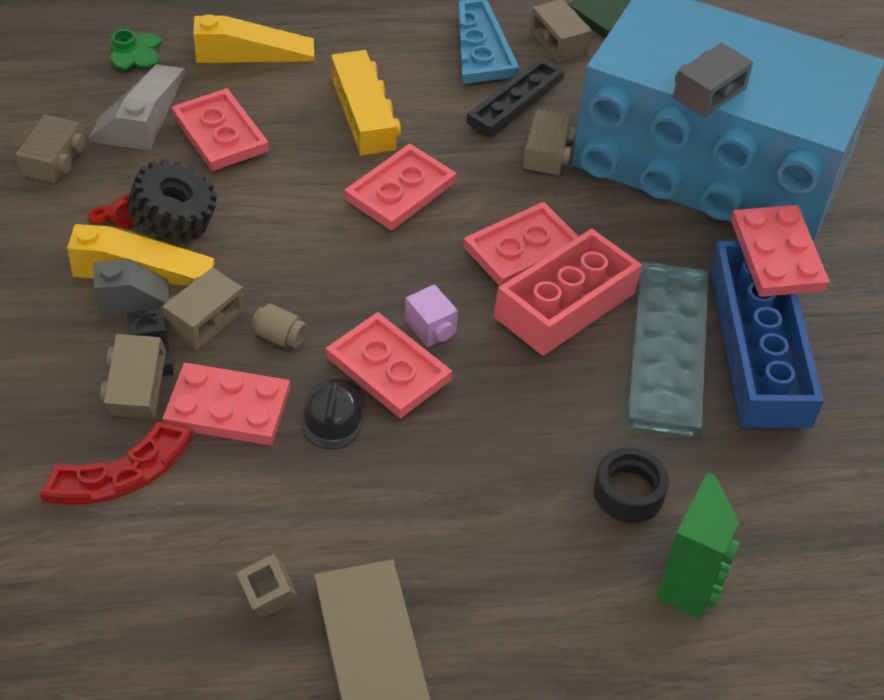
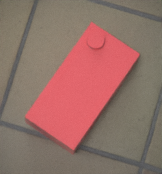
[493,228,642,356]

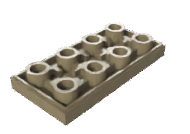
[314,559,431,700]

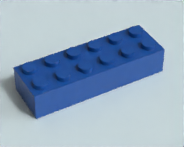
[710,241,824,428]

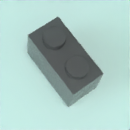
[673,43,753,117]

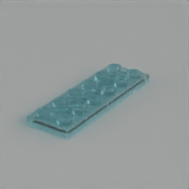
[627,262,708,437]

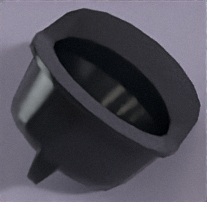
[302,379,365,449]

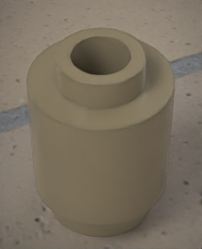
[252,303,307,349]

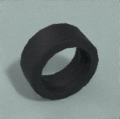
[594,448,670,522]

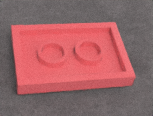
[171,88,269,171]
[344,143,457,231]
[463,202,579,286]
[730,205,830,297]
[326,312,452,419]
[162,363,290,446]

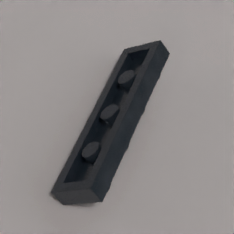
[466,58,565,137]

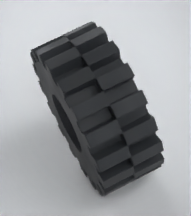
[127,160,217,243]

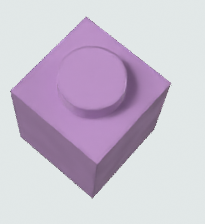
[405,284,458,348]

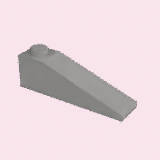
[89,64,185,151]

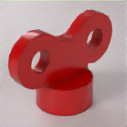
[87,193,134,228]

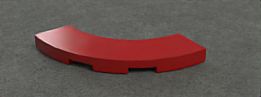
[40,421,193,505]

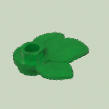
[110,29,163,70]

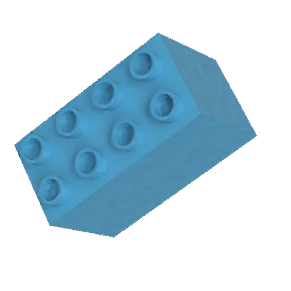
[572,0,884,243]

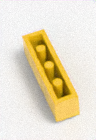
[331,50,401,156]

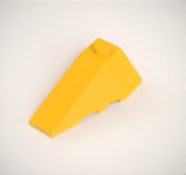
[193,15,314,63]
[67,224,215,286]

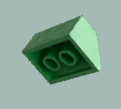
[656,472,741,619]

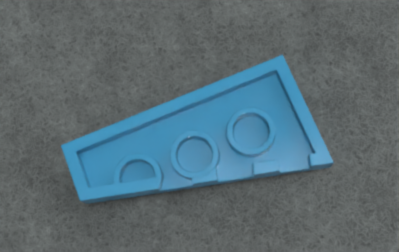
[458,0,519,84]

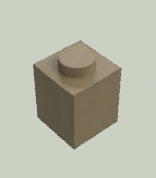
[236,554,299,618]

